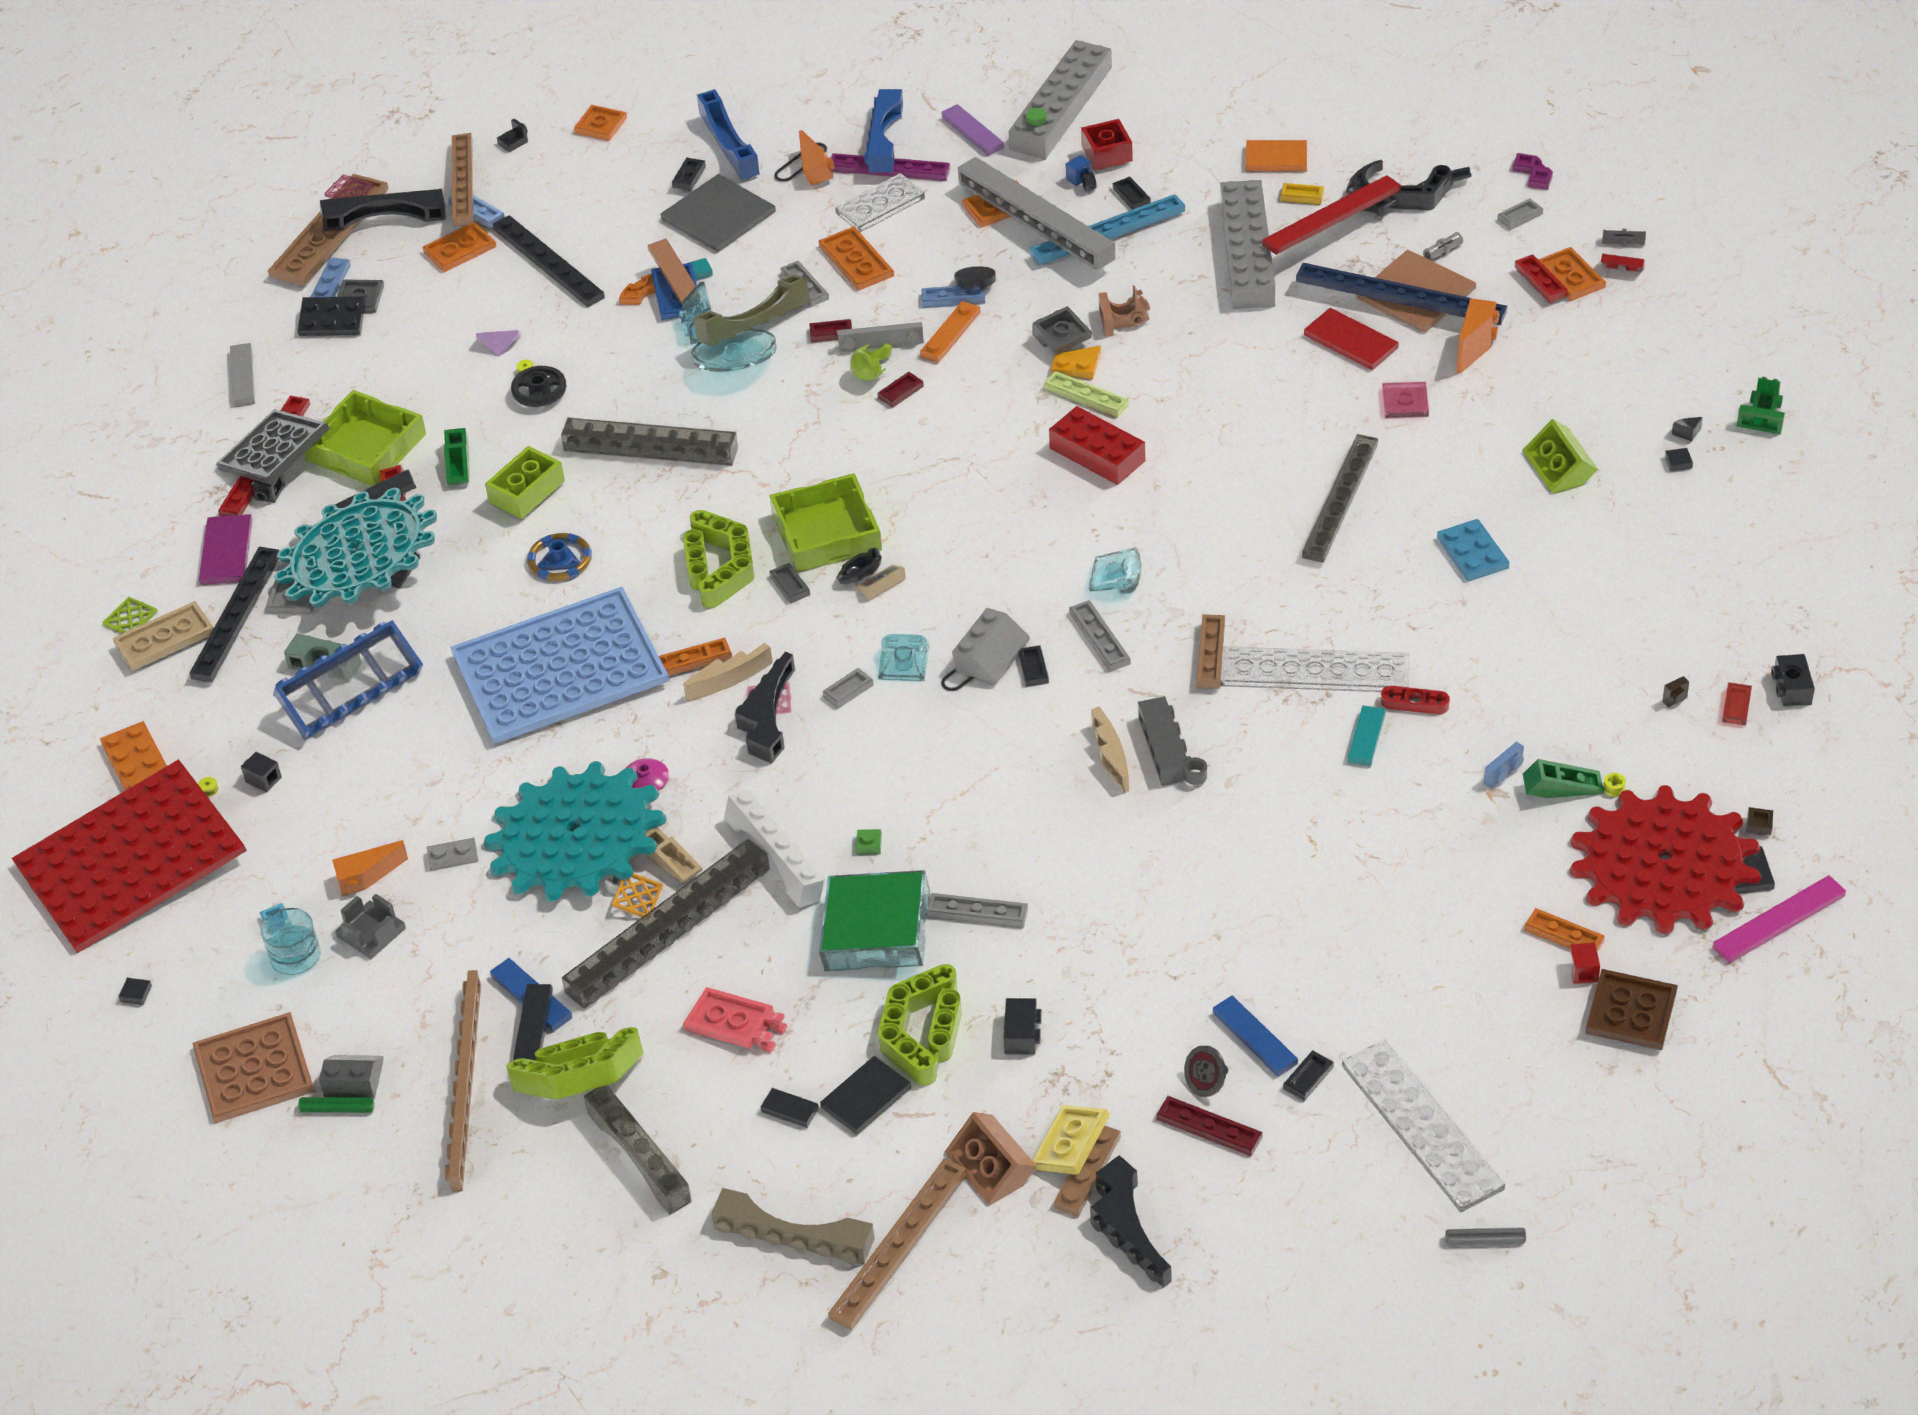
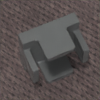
[335,894,406,959]

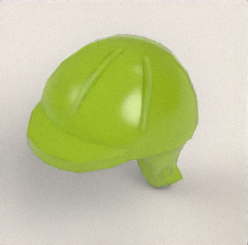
[850,343,892,381]

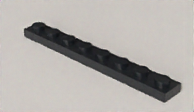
[493,215,605,307]
[189,547,280,682]

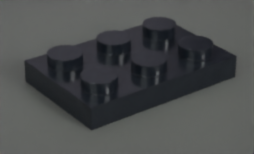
[297,296,366,336]

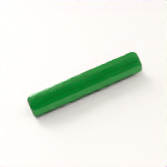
[298,1097,375,1113]

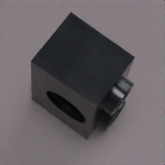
[1771,654,1815,707]

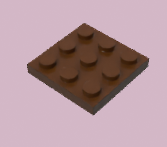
[1585,969,1678,1050]

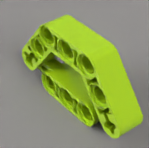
[683,510,755,608]
[878,964,962,1086]
[506,1027,644,1099]

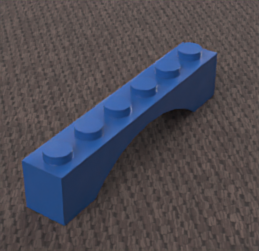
[697,89,760,180]
[864,89,903,172]

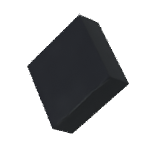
[1665,448,1693,471]
[118,977,152,1005]

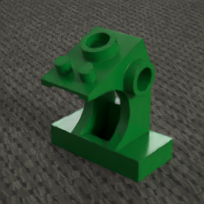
[1736,377,1785,435]

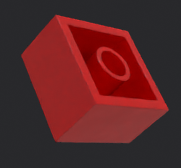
[1081,119,1133,170]

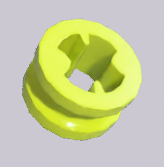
[1603,773,1626,797]

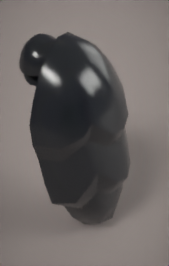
[837,548,882,584]

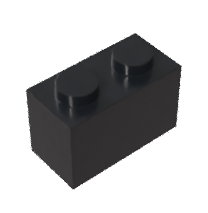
[1003,998,1042,1055]

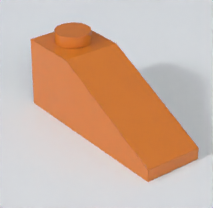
[799,130,835,186]
[332,840,408,896]

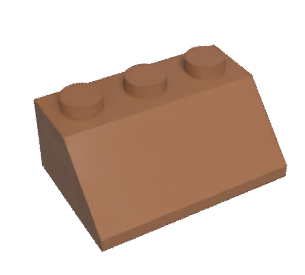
[944,1112,1037,1205]

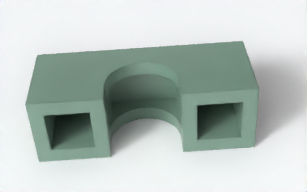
[284,633,362,682]

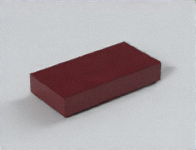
[809,319,852,343]
[877,371,924,408]

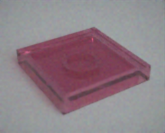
[1382,382,1429,418]

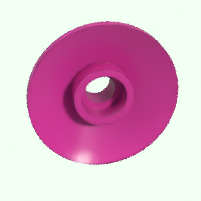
[626,758,669,791]

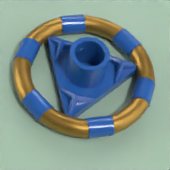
[527,533,592,581]

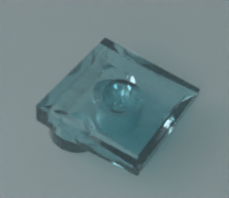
[1089,547,1142,594]
[878,634,930,681]

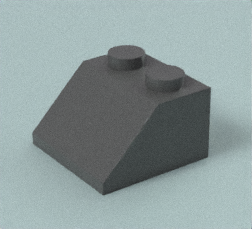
[319,1055,384,1100]

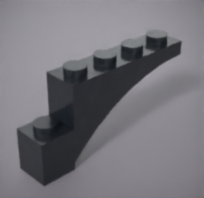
[735,651,795,763]
[1090,1155,1172,1288]

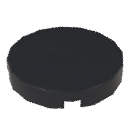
[954,266,996,289]

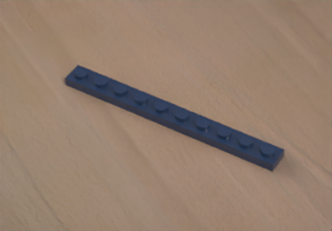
[1296,263,1508,325]

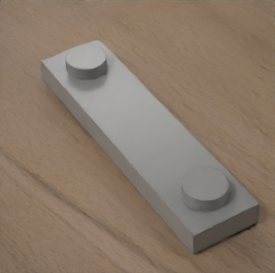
[837,322,924,351]

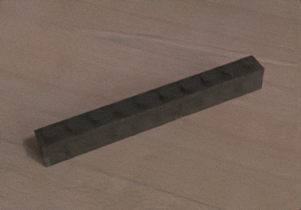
[561,838,770,1009]

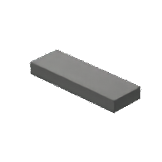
[780,260,829,307]

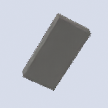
[769,563,810,604]

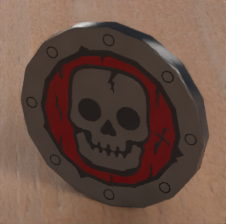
[1184,1045,1229,1097]

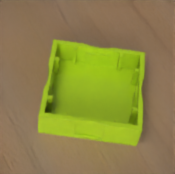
[304,390,426,486]
[769,473,882,572]

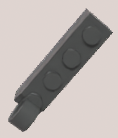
[1138,696,1207,786]

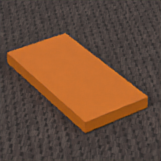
[818,226,894,291]

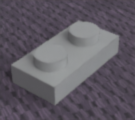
[426,838,478,870]

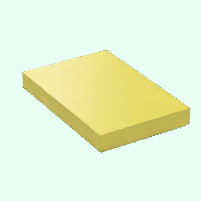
[1032,1105,1110,1175]

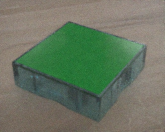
[819,870,930,971]

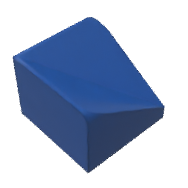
[1065,155,1091,186]

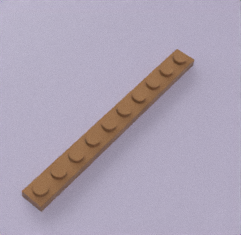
[445,970,481,1191]

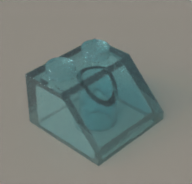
[679,281,711,345]

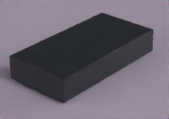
[1112,176,1151,210]
[1018,645,1049,687]
[1283,1050,1334,1101]
[760,1087,819,1128]

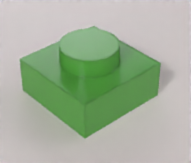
[856,829,882,854]

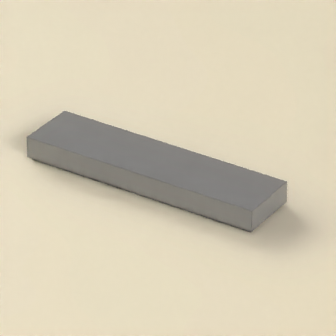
[230,343,255,406]
[1069,600,1131,672]
[926,893,1028,928]

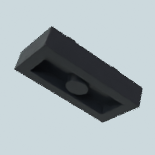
[672,157,706,191]

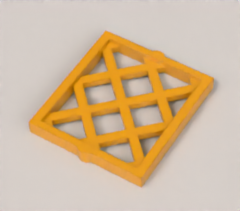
[612,873,663,921]

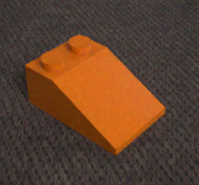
[1457,298,1499,373]

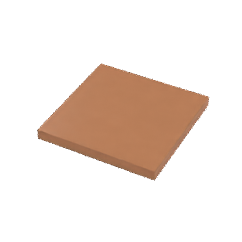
[1357,249,1476,332]
[192,1012,315,1123]

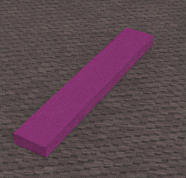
[831,153,950,181]

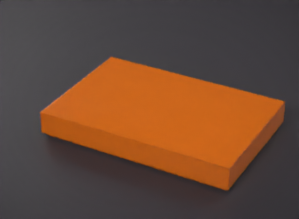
[1246,140,1307,171]
[962,180,1019,228]
[422,221,497,272]
[1538,247,1606,302]

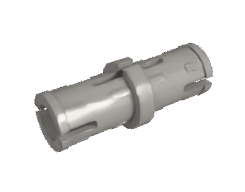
[1423,232,1463,261]

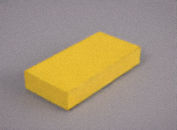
[1280,183,1324,205]

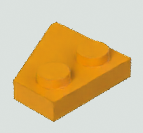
[1051,346,1101,379]

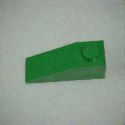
[1523,759,1604,798]

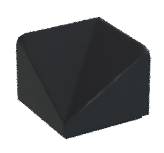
[1672,417,1703,441]

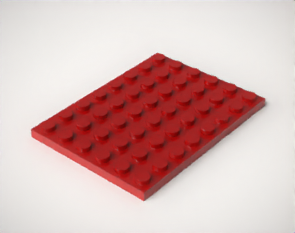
[11,759,247,953]

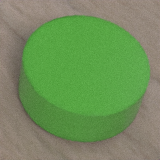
[1026,108,1047,126]

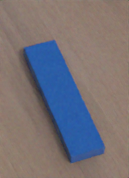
[489,958,573,1031]
[1212,995,1298,1077]

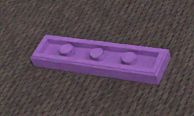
[941,104,1004,156]

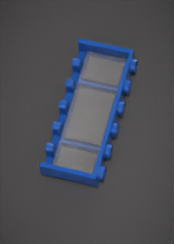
[273,620,423,740]

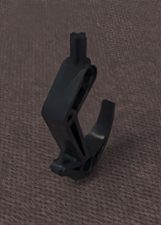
[1346,159,1472,217]

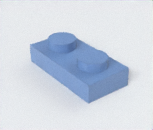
[1484,741,1524,788]

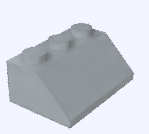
[952,608,1030,684]

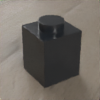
[240,752,282,793]

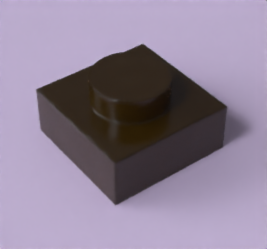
[1662,676,1689,707]
[1746,807,1773,835]

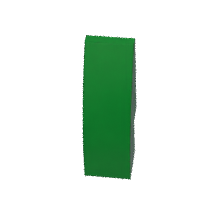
[444,428,470,485]

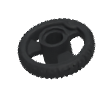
[511,365,567,407]

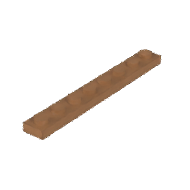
[452,133,474,226]
[828,1158,967,1330]

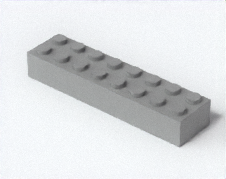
[1008,40,1112,159]
[1220,180,1275,309]

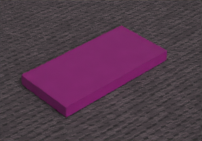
[199,514,253,585]

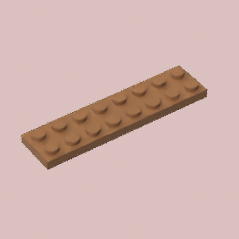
[268,174,389,286]

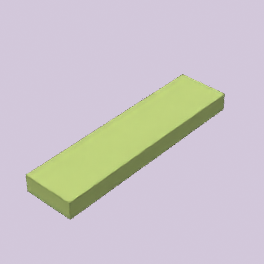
[1044,371,1129,418]

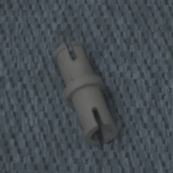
[1602,229,1646,246]

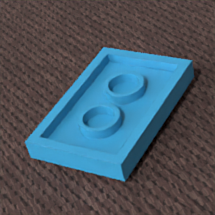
[1437,518,1510,582]

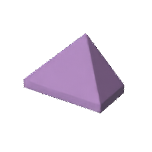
[476,330,521,357]

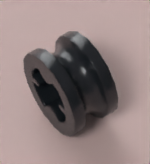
[1081,171,1097,191]

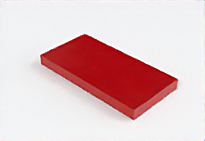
[1304,307,1399,370]

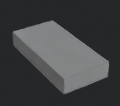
[1497,198,1543,230]
[822,668,874,709]

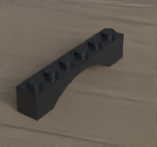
[320,189,446,232]

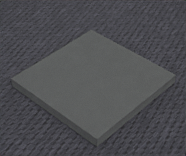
[660,174,776,252]
[216,409,330,485]

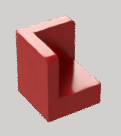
[1570,942,1600,984]

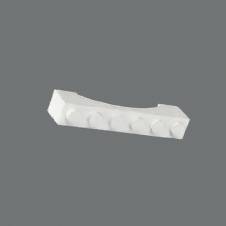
[724,790,825,908]

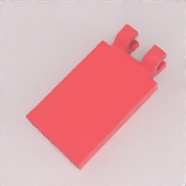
[683,987,787,1053]

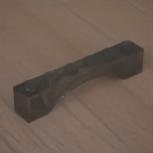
[584,1085,692,1215]

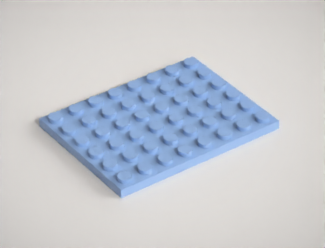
[450,586,669,744]

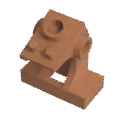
[1098,285,1150,337]

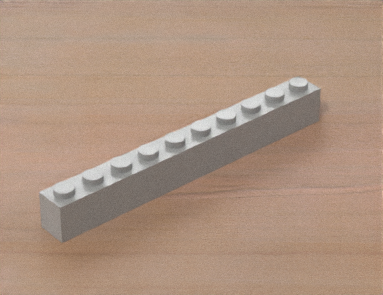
[957,157,1116,271]

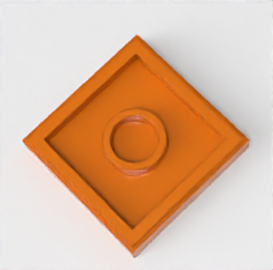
[574,105,627,141]

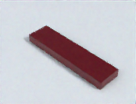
[1156,1096,1263,1157]

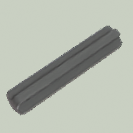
[1445,1227,1526,1245]

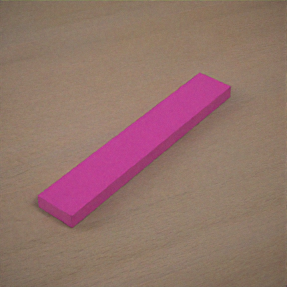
[1712,875,1846,963]

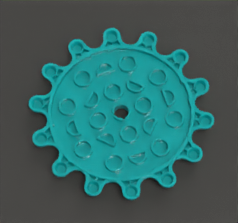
[274,488,437,608]
[484,761,667,902]

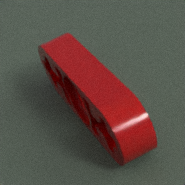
[1380,686,1450,714]

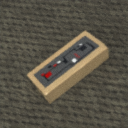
[856,565,906,600]

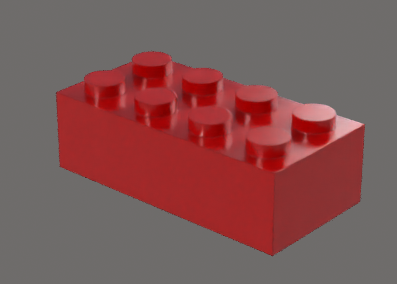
[1049,406,1146,485]

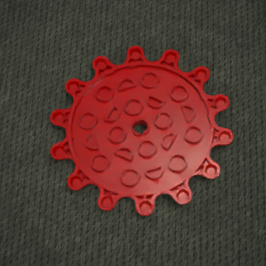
[1569,785,1761,934]

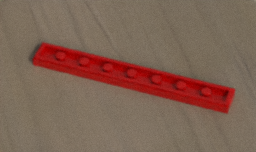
[1262,175,1401,255]
[218,395,310,516]

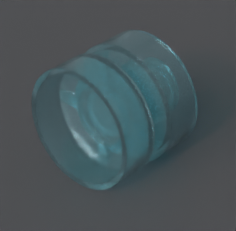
[261,908,321,975]

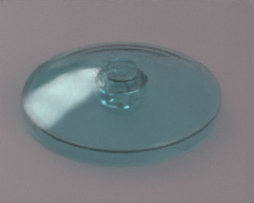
[691,329,777,372]

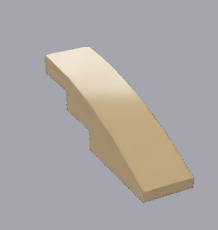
[683,643,773,701]
[1091,706,1129,793]
[646,827,703,883]

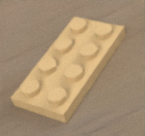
[112,601,214,671]

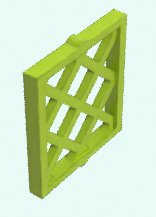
[103,596,158,633]

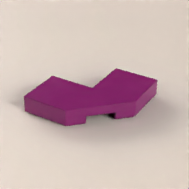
[1512,153,1553,190]

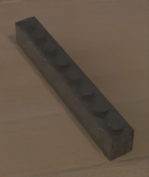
[561,417,738,466]

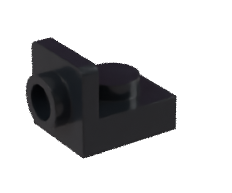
[497,118,528,153]
[251,475,285,503]

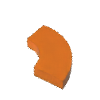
[619,274,655,305]

